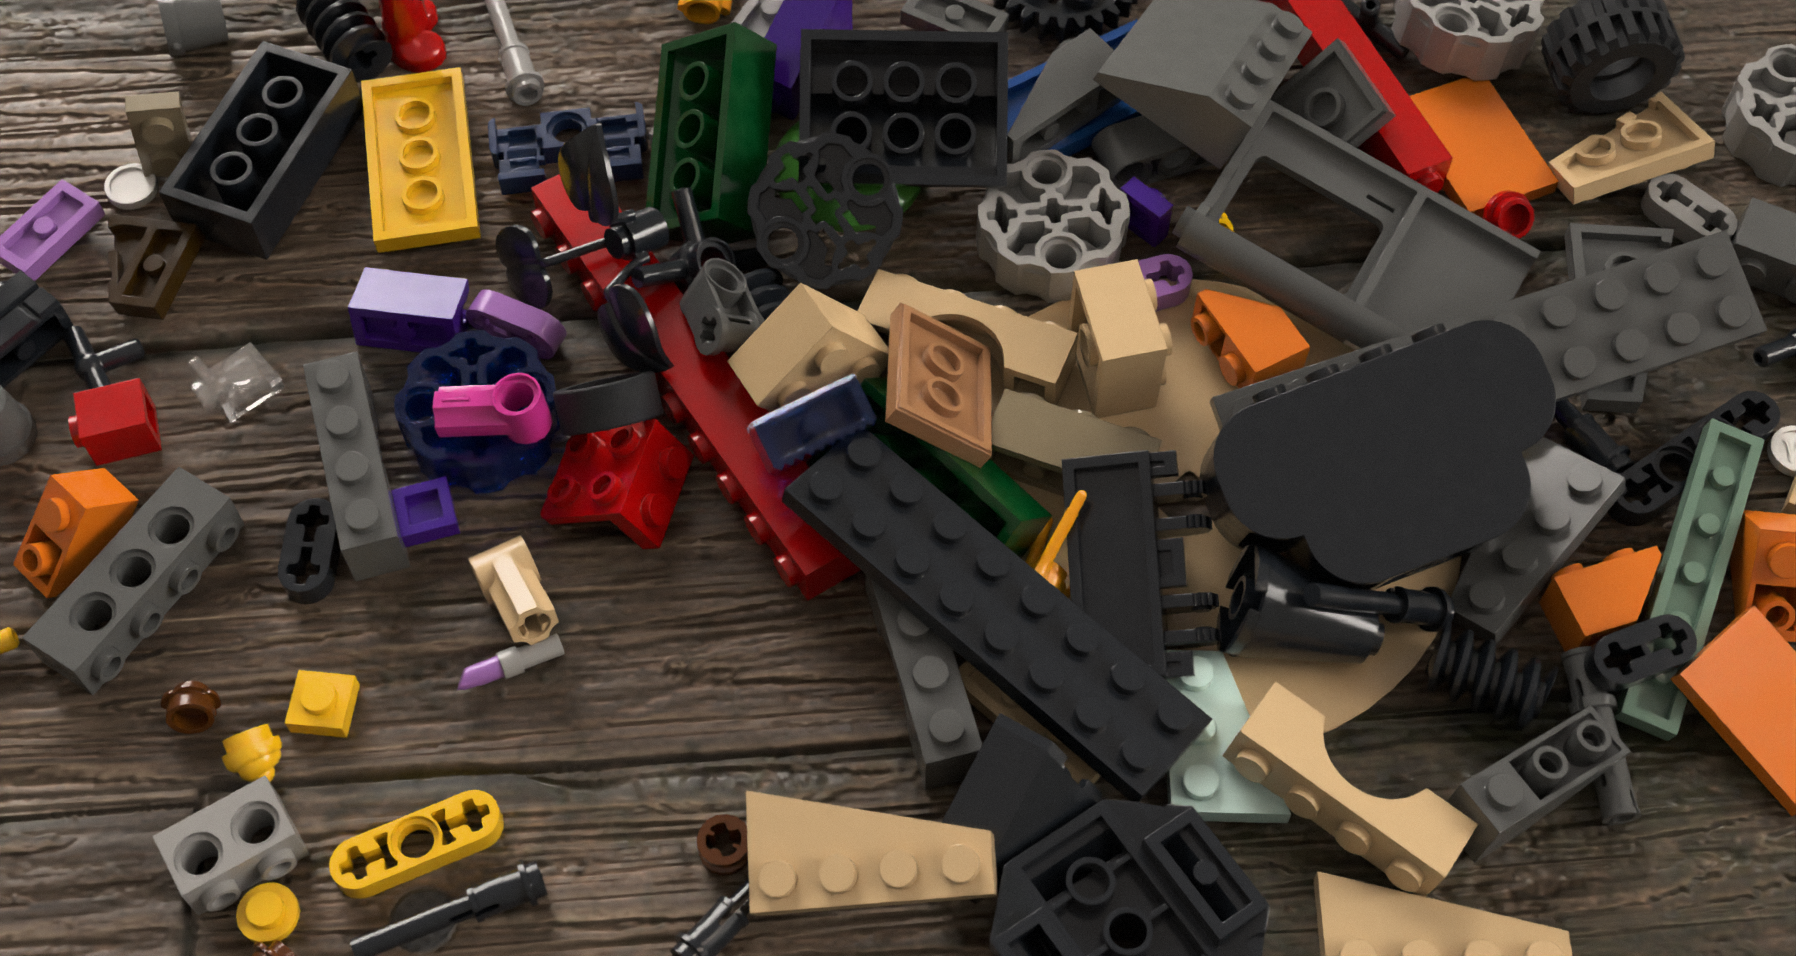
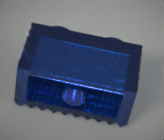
[746,373,876,476]

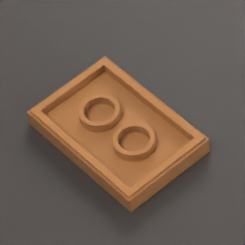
[885,302,992,468]

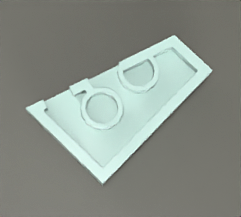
[1165,650,1291,823]

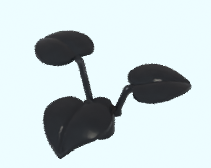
[495,123,675,373]

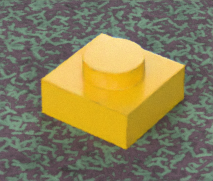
[285,670,360,738]

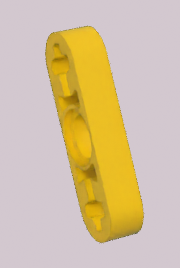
[329,790,504,899]

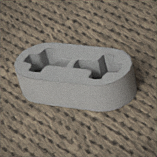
[1641,173,1737,243]

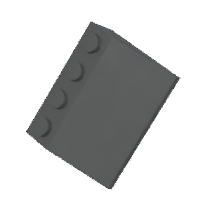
[1093,0,1313,169]

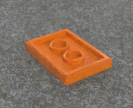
[1410,77,1559,218]
[1670,606,1796,816]

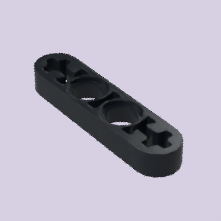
[1608,391,1780,526]

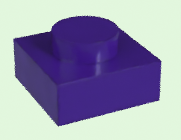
[1120,177,1173,248]
[391,476,460,547]

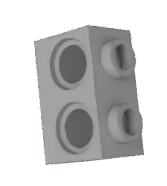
[153,775,310,916]

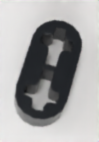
[278,498,341,605]
[1584,614,1697,692]

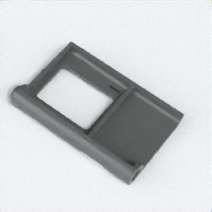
[1172,100,1541,350]

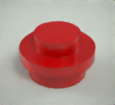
[1482,190,1534,239]

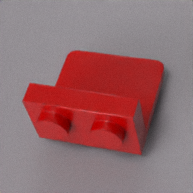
[540,419,694,549]

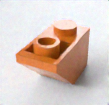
[1190,289,1310,388]
[13,468,139,598]
[1730,510,1796,642]
[1539,545,1662,652]

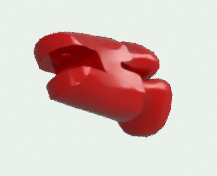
[378,0,447,73]

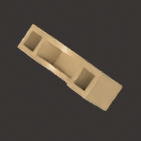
[857,269,1078,405]
[1222,681,1478,897]

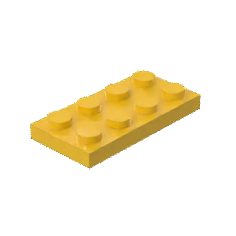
[361,67,481,253]

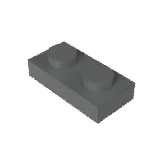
[901,0,1009,32]

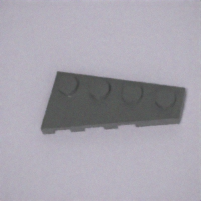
[1564,223,1674,413]
[1451,437,1625,645]

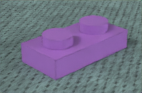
[0,179,106,281]

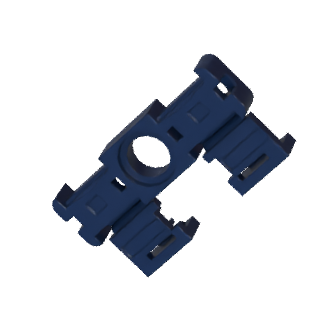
[488,102,648,195]

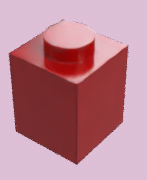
[68,378,162,466]

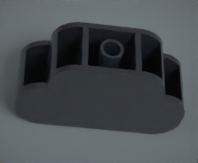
[1200,320,1556,590]

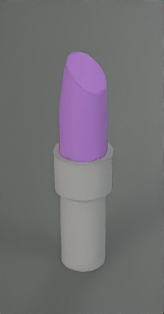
[457,633,565,690]

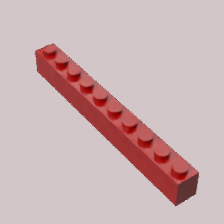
[530,174,861,601]

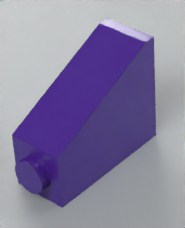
[764,0,853,120]

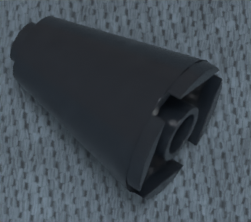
[1216,544,1385,664]

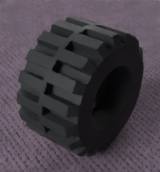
[1541,0,1685,116]

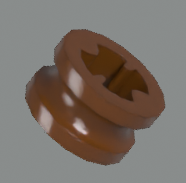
[697,814,748,875]

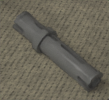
[1560,646,1641,825]

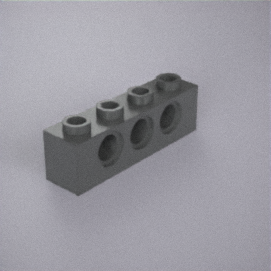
[22,467,245,695]

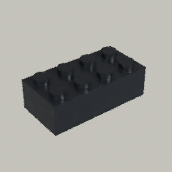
[159,41,363,260]

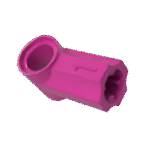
[432,373,553,444]

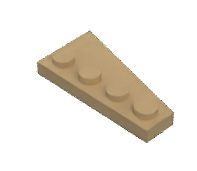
[746,791,998,916]
[1313,871,1572,956]

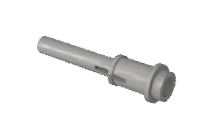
[484,0,545,106]

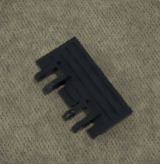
[1062,450,1222,679]

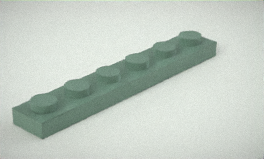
[1614,418,1765,741]

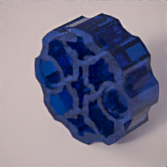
[394,330,560,494]

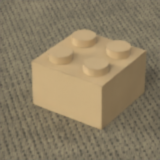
[1067,259,1173,418]
[727,283,889,433]

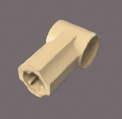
[468,535,559,645]

